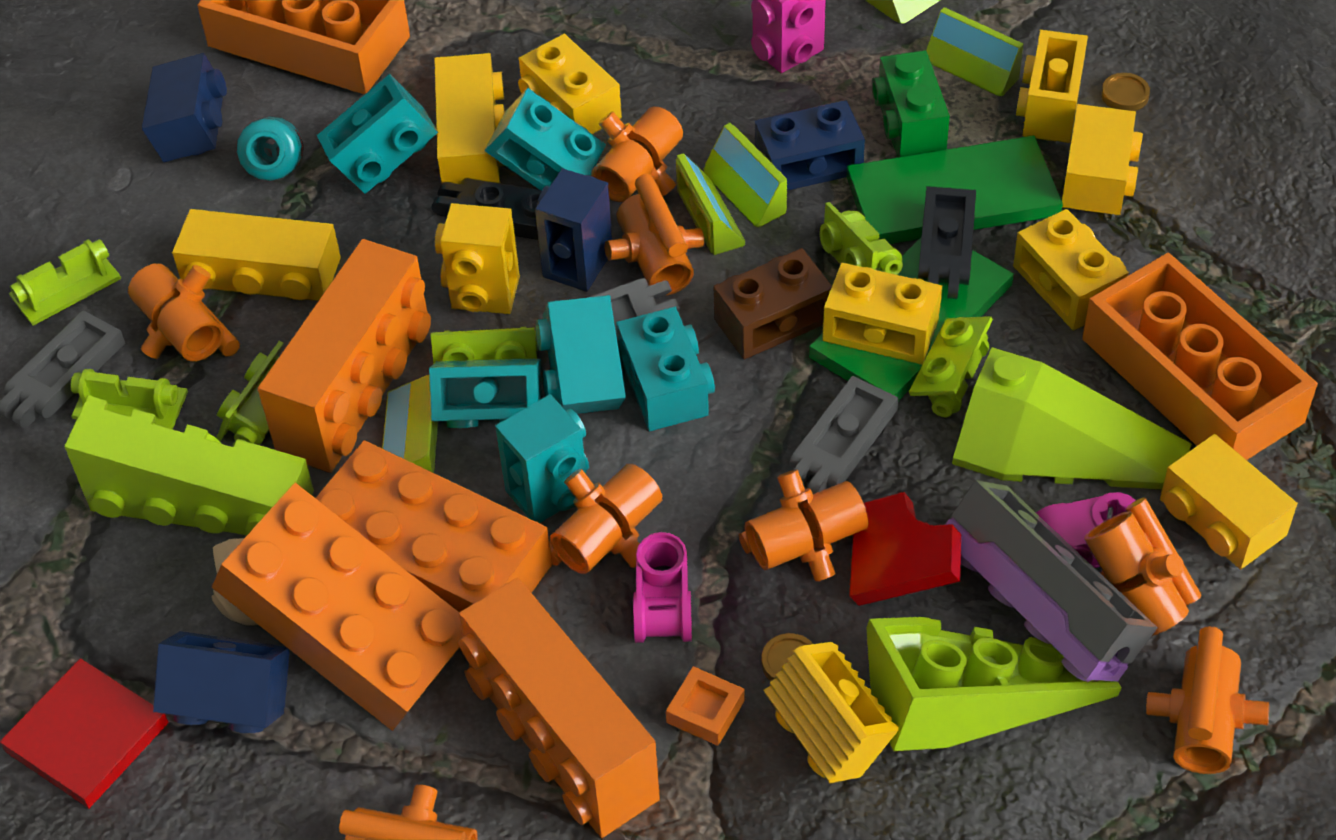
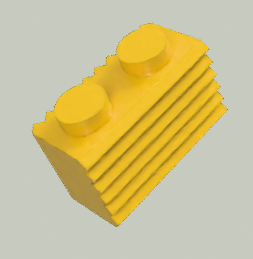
[764,642,899,783]

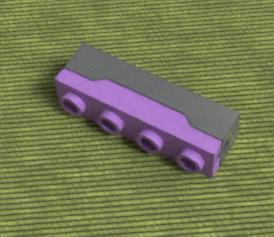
[945,480,1158,682]

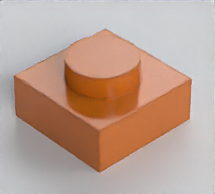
[666,666,745,746]

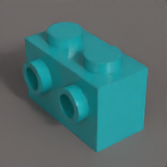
[317,74,438,194]
[484,88,606,190]
[536,295,626,414]
[616,306,715,432]
[429,358,542,428]
[495,394,589,523]

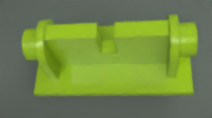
[820,202,903,275]
[9,239,121,326]
[909,316,993,417]
[431,326,538,363]
[216,340,284,444]
[71,368,188,429]

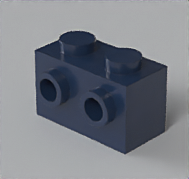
[142,53,227,162]
[755,100,865,191]
[535,168,612,292]
[153,631,290,733]

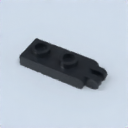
[431,178,542,240]
[918,186,976,299]

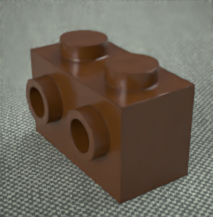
[713,248,832,360]

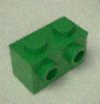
[872,50,950,158]

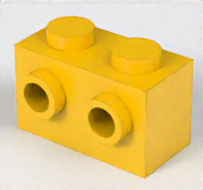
[1016,30,1088,143]
[518,33,622,134]
[1062,104,1143,215]
[435,203,520,314]
[1013,209,1129,331]
[823,262,942,365]
[1160,434,1298,570]

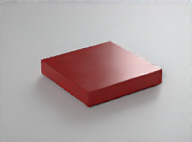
[0,658,169,809]

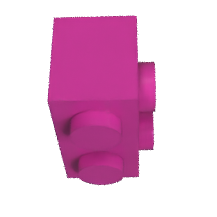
[751,0,826,74]

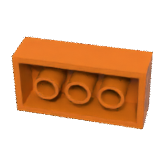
[197,0,410,95]
[257,239,431,473]
[1082,252,1318,460]
[316,440,552,612]
[211,482,464,731]
[458,577,660,839]

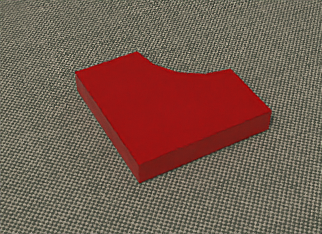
[849,492,961,606]

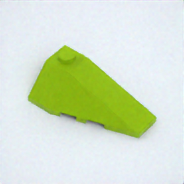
[952,347,1192,489]
[866,617,1122,751]

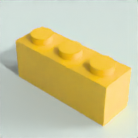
[434,53,506,184]
[172,209,341,301]

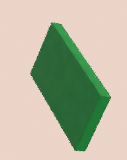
[847,135,1063,244]
[809,237,1014,402]

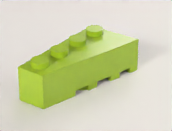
[64,395,314,535]

